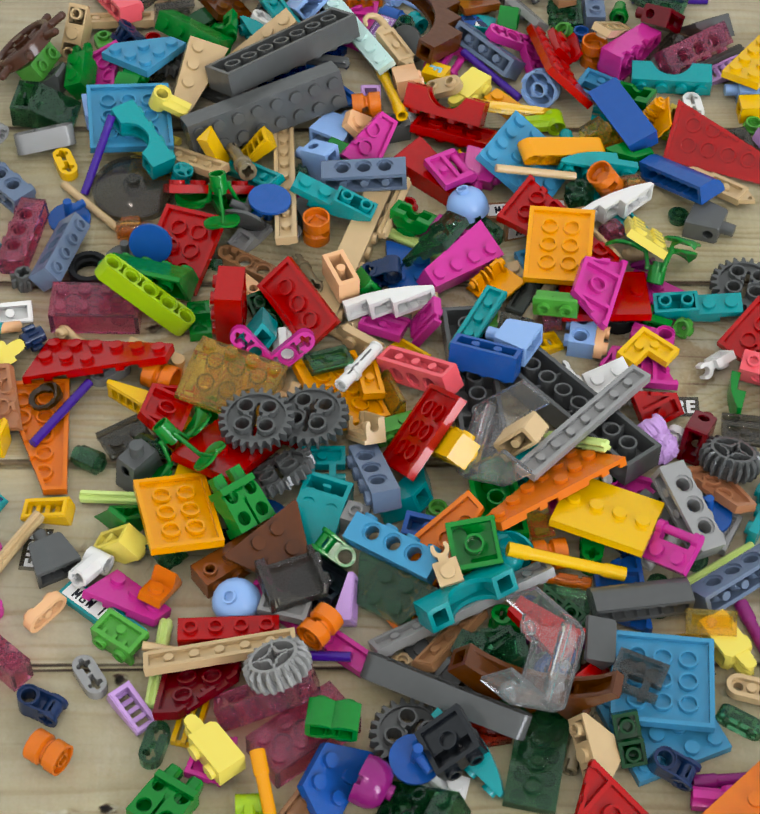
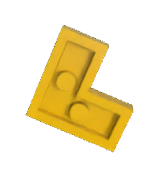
[616,326,680,368]

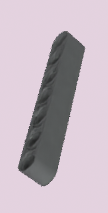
[360,651,533,741]

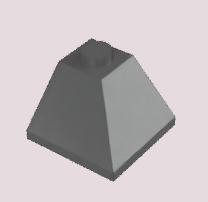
[680,13,735,45]

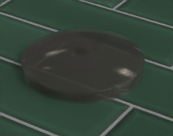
[92,155,175,224]

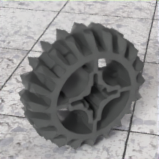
[698,435,760,484]

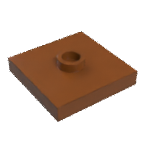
[459,0,501,16]

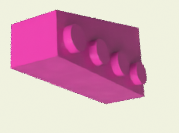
[597,22,662,81]
[416,220,504,294]

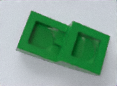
[187,300,213,342]
[727,370,746,422]

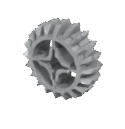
[242,635,313,696]

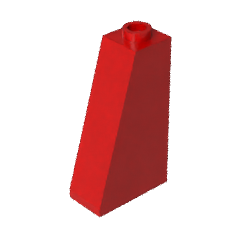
[394,136,463,206]

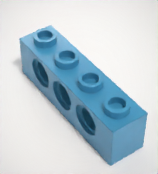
[342,511,442,586]

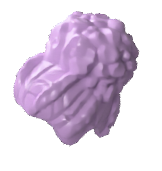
[637,413,680,466]

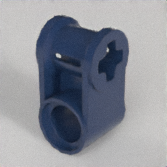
[110,19,146,42]
[362,255,403,288]
[17,684,69,728]
[647,746,702,792]

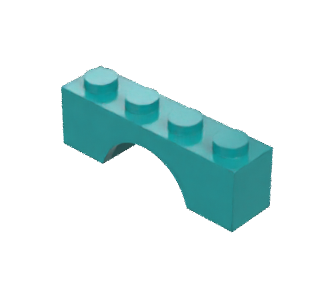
[630,60,712,96]
[111,99,176,180]
[413,563,519,634]

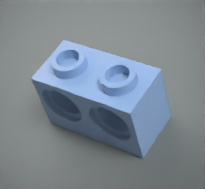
[563,321,597,360]

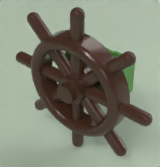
[0,11,66,87]

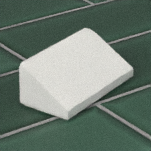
[0,300,34,324]

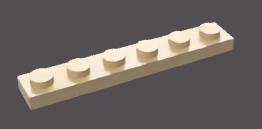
[143,627,296,677]

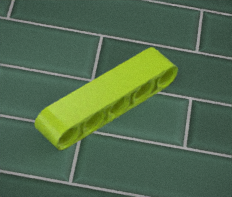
[94,253,196,336]

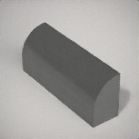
[586,577,695,622]

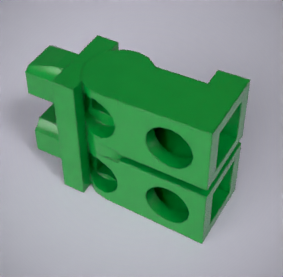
[208,464,276,540]
[126,763,203,814]

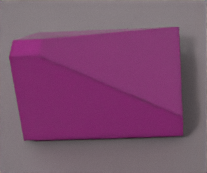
[630,257,656,271]

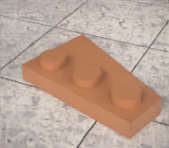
[0,363,23,431]
[688,466,757,514]

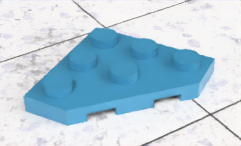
[101,36,186,78]

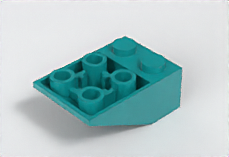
[296,471,354,551]

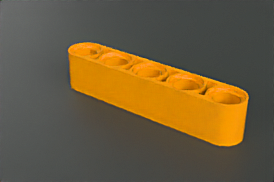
[517,137,606,165]

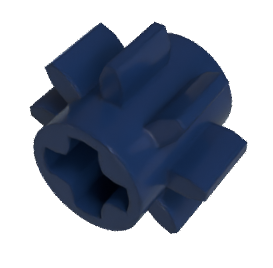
[19,324,47,352]

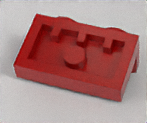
[547,27,583,65]

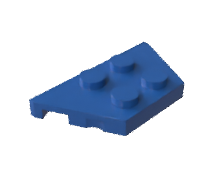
[386,240,430,289]
[593,554,653,633]
[297,742,373,814]

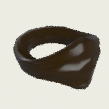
[29,381,63,411]

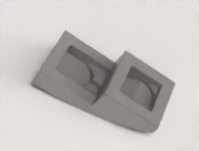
[227,220,273,253]

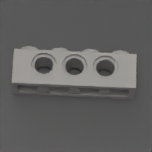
[650,460,727,561]

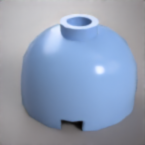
[521,68,561,108]
[446,185,490,225]
[211,577,261,617]

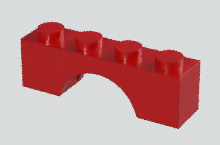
[403,81,490,130]

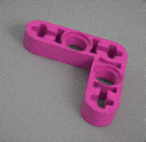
[485,23,544,73]
[230,324,315,379]

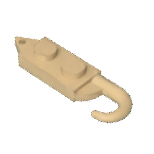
[363,13,415,66]
[689,166,755,206]
[329,324,386,359]

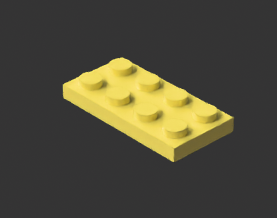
[623,216,668,260]

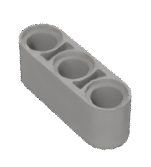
[13,122,77,155]

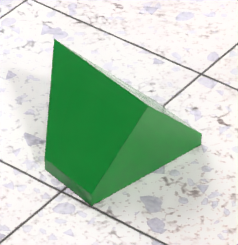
[94,505,144,532]

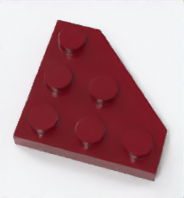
[152,661,242,721]

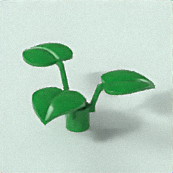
[175,170,253,230]
[605,235,701,286]
[151,408,226,478]

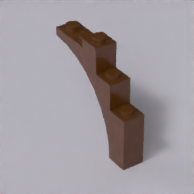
[407,0,463,65]
[447,643,624,720]

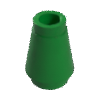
[609,1,629,24]

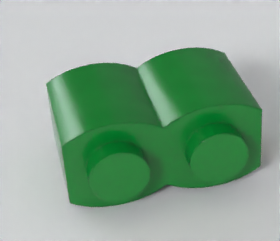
[304,695,362,742]

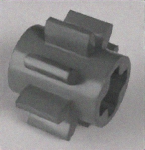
[10,266,36,293]

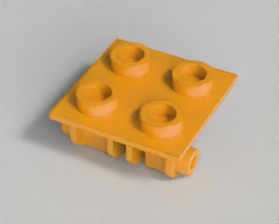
[642,97,672,139]
[466,257,526,298]

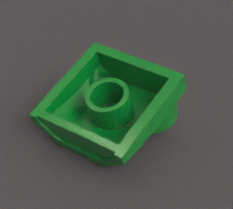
[445,514,504,574]

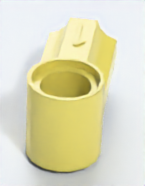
[148,85,192,118]

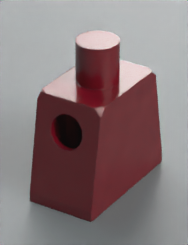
[635,3,685,35]
[676,410,717,466]

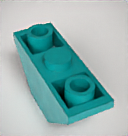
[223,307,278,372]
[379,466,434,525]

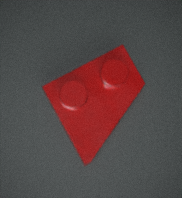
[630,391,684,423]

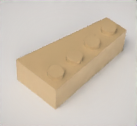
[171,35,229,120]

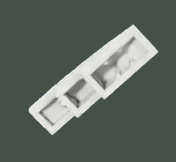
[582,182,654,224]
[342,285,436,322]

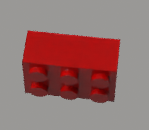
[210,265,248,345]

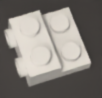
[581,356,643,411]

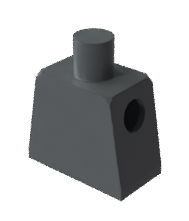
[682,201,736,244]
[116,439,163,492]
[28,529,81,589]

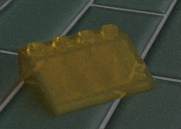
[174,336,288,428]

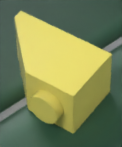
[93,523,148,564]

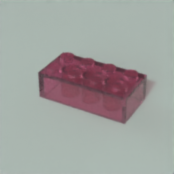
[48,282,142,334]
[245,680,361,789]

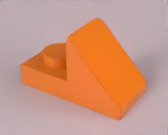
[137,564,182,609]

